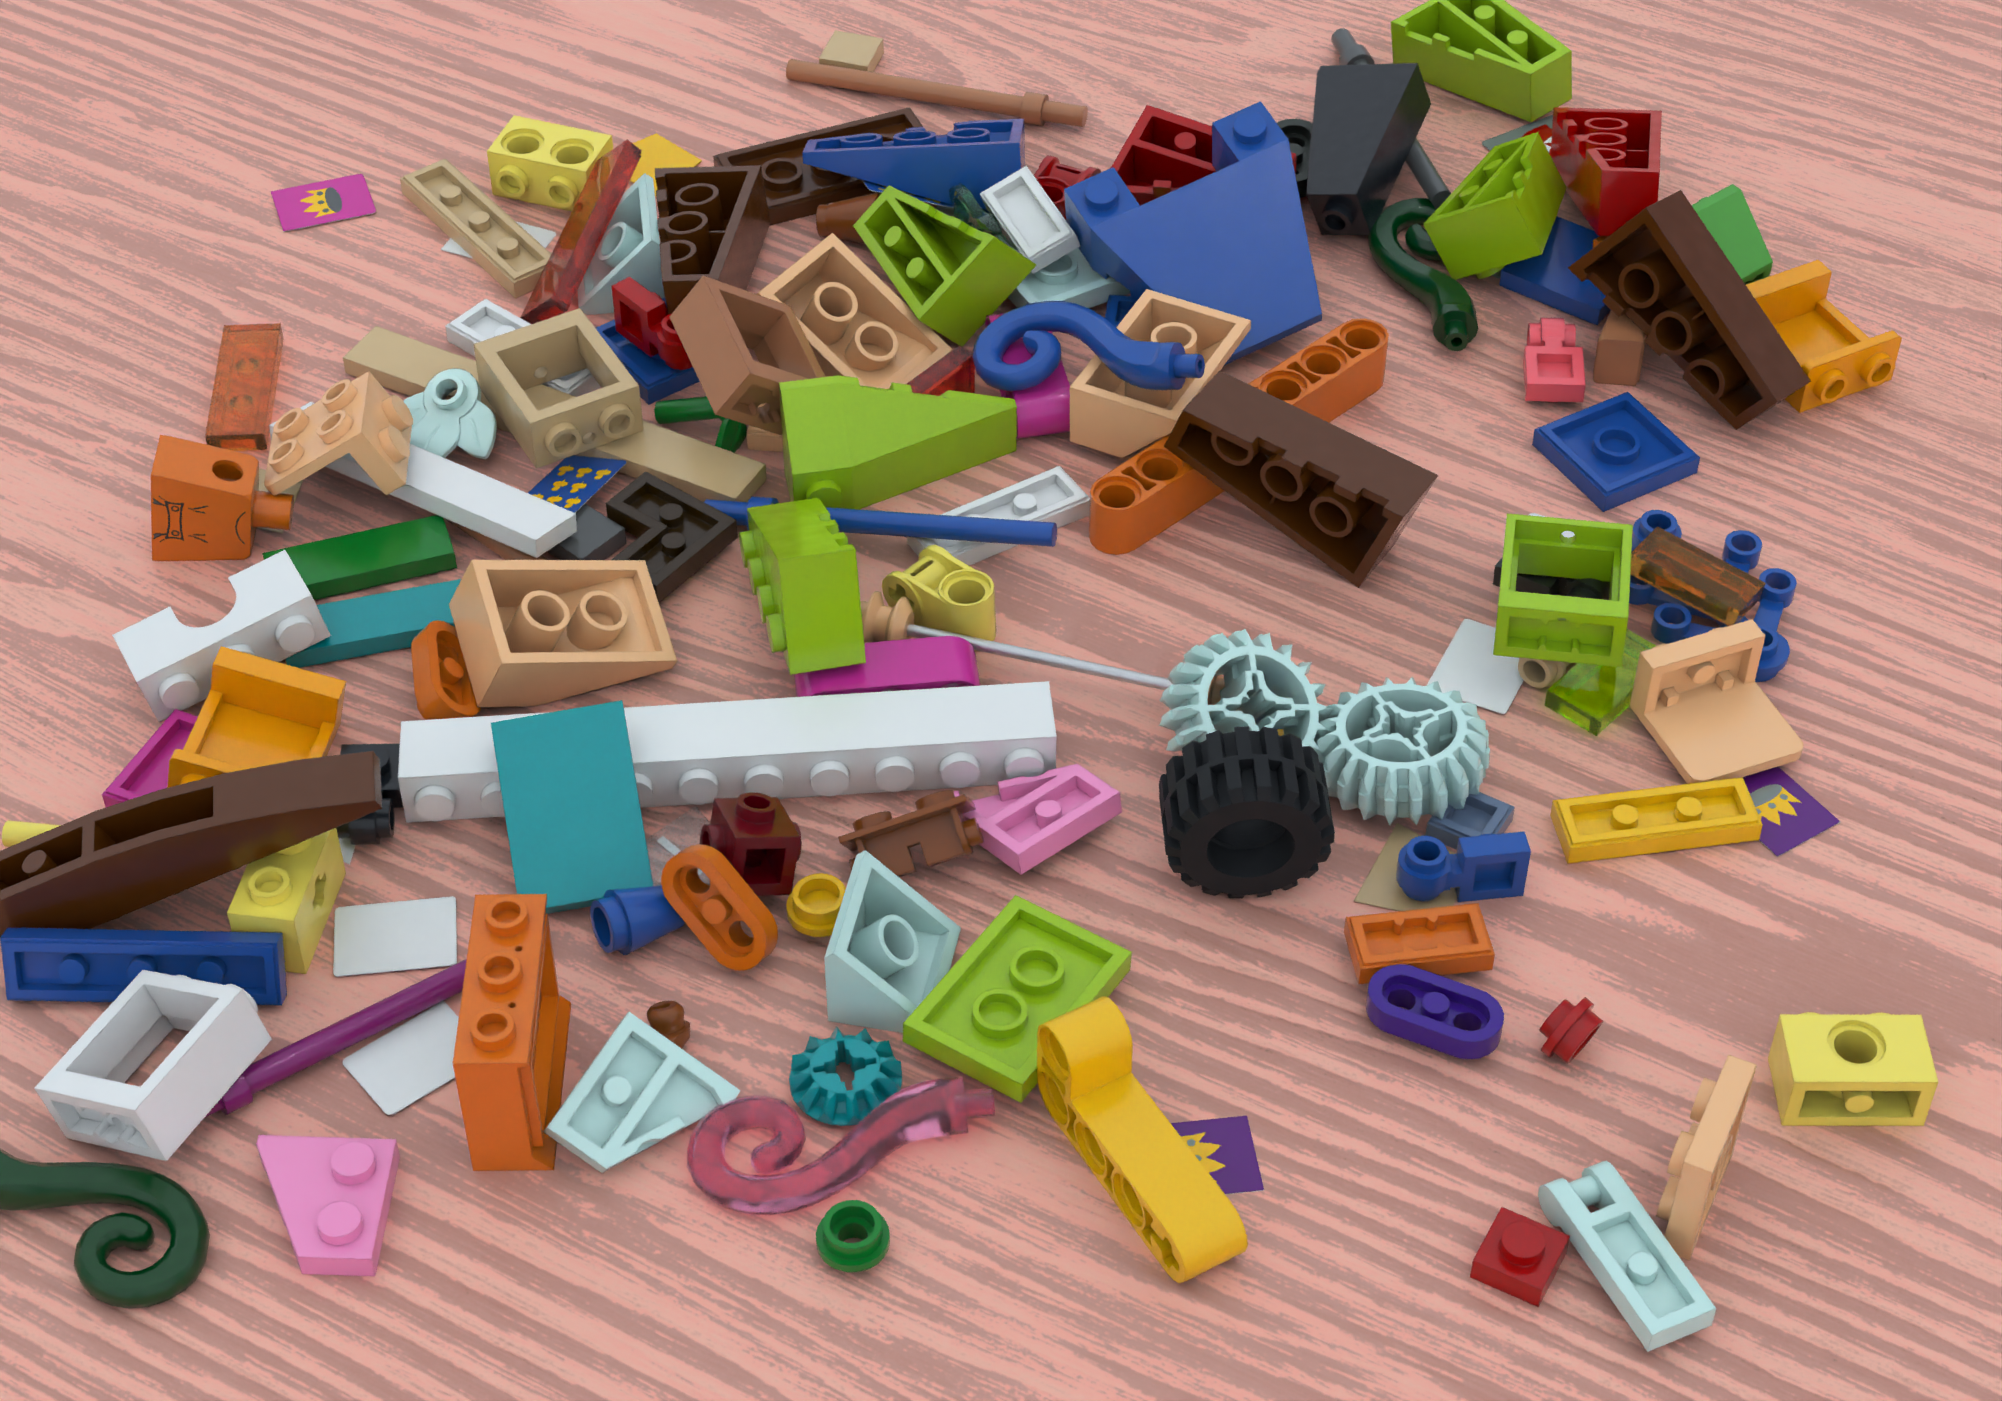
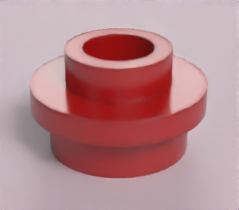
[1539,997,1603,1064]

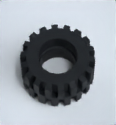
[1159,726,1335,898]

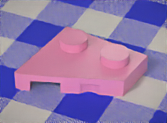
[954,764,1122,875]
[256,1135,400,1276]

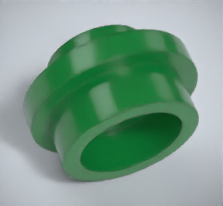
[816,1200,890,1272]

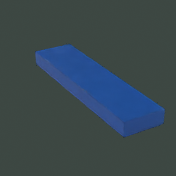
[0,928,287,1006]

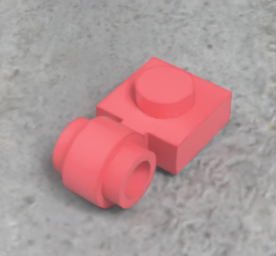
[1523,318,1585,403]

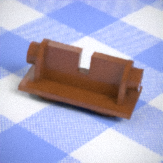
[838,790,984,877]

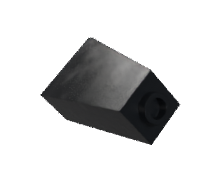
[1306,63,1431,235]

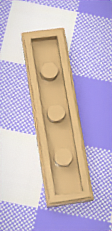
[400,159,562,299]

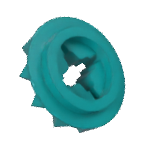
[789,1026,902,1126]

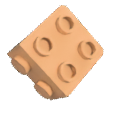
[264,371,413,495]
[1630,619,1804,784]

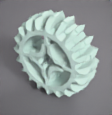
[1159,629,1333,759]
[1315,676,1490,825]

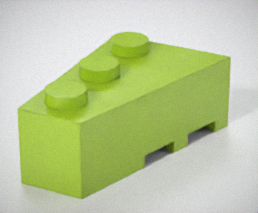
[1391,0,1572,122]
[1423,132,1567,280]
[853,185,1037,347]

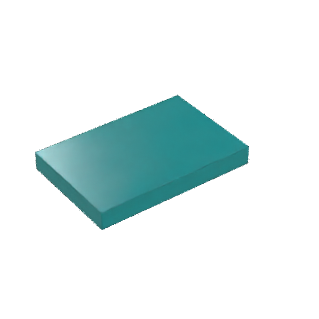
[491,700,654,914]

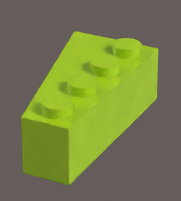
[739,497,866,675]

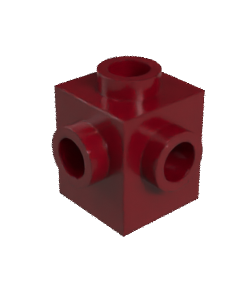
[700,792,802,896]

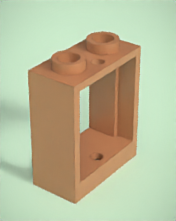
[670,276,826,435]

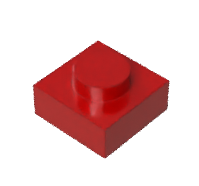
[1470,1207,1570,1307]

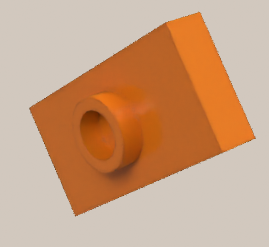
[1344,903,1495,984]

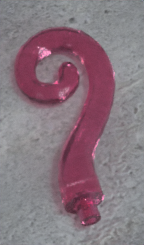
[687,1076,995,1215]

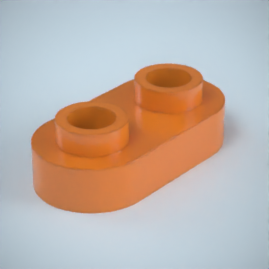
[411,620,481,720]
[661,844,778,971]

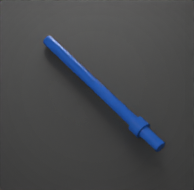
[704,496,1057,547]

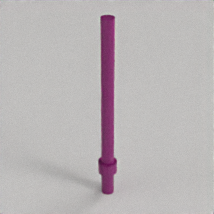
[205,959,467,1118]

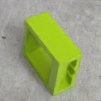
[1493,513,1633,668]

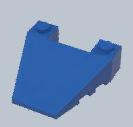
[1064,101,1322,365]

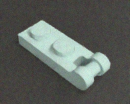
[1538,1161,1716,1352]

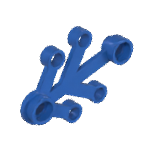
[1629,510,1797,682]

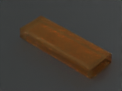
[205,323,284,451]

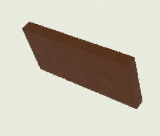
[713,108,923,226]

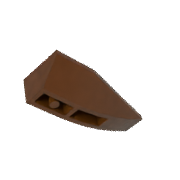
[0,751,382,937]

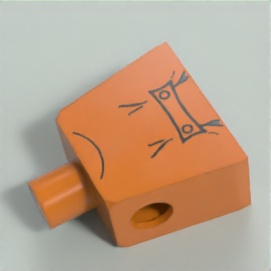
[151,435,294,561]

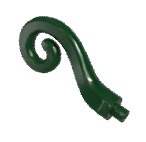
[1368,198,1478,351]
[0,1148,210,1309]

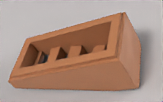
[1593,310,1645,386]

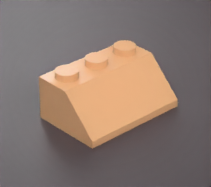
[1070,289,1251,458]

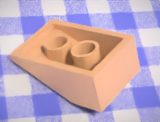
[757,233,953,389]
[449,560,677,707]

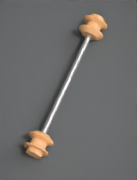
[860,591,1225,705]

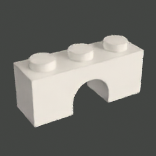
[112,550,331,722]

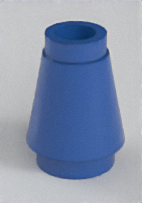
[590,885,686,955]

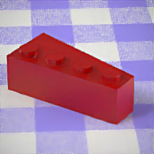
[1551,107,1662,236]

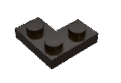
[606,471,738,603]

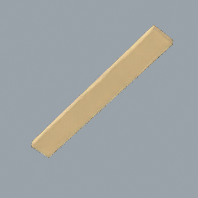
[343,326,767,502]

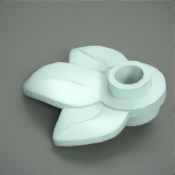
[404,368,497,460]

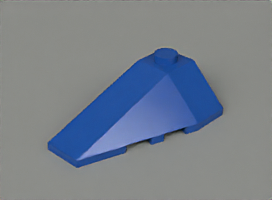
[802,119,1025,216]

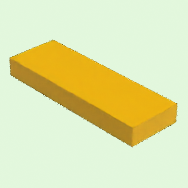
[1550,777,1763,864]

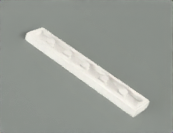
[269,402,577,558]

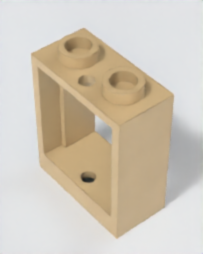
[473,308,644,469]

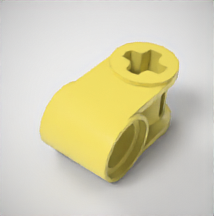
[882,545,997,651]

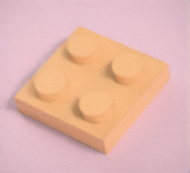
[1656,1054,1757,1260]

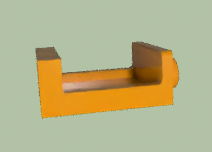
[1746,260,1902,413]
[167,646,346,788]

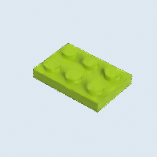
[903,895,1132,1103]

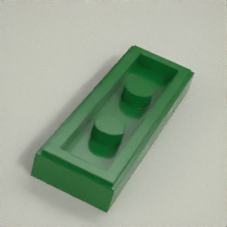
[262,515,457,600]

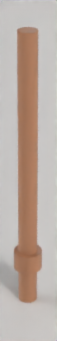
[786,59,1088,127]

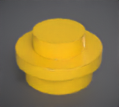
[786,873,846,937]

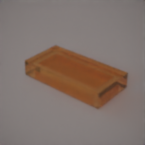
[1630,527,1766,626]

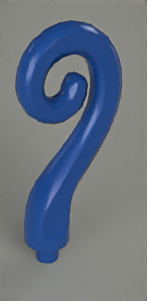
[973,301,1205,391]

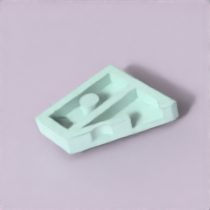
[543,1012,741,1173]

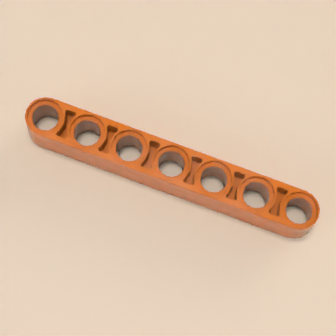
[1089,318,1389,555]

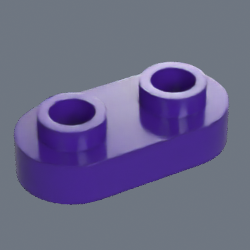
[1366,964,1504,1059]

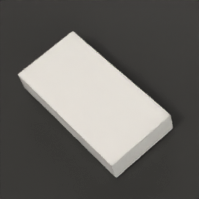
[979,166,1080,274]

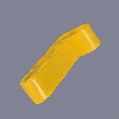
[1037,996,1248,1283]

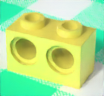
[487,115,616,216]

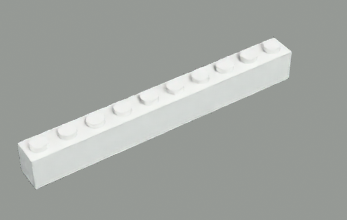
[398,681,1057,823]

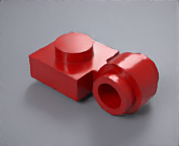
[612,276,693,370]

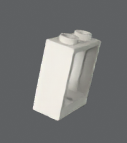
[34,970,272,1161]

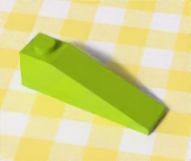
[779,375,1017,509]

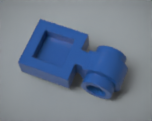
[1396,831,1531,902]

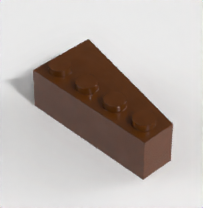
[655,165,770,315]
[1568,190,1811,430]
[1164,371,1438,588]

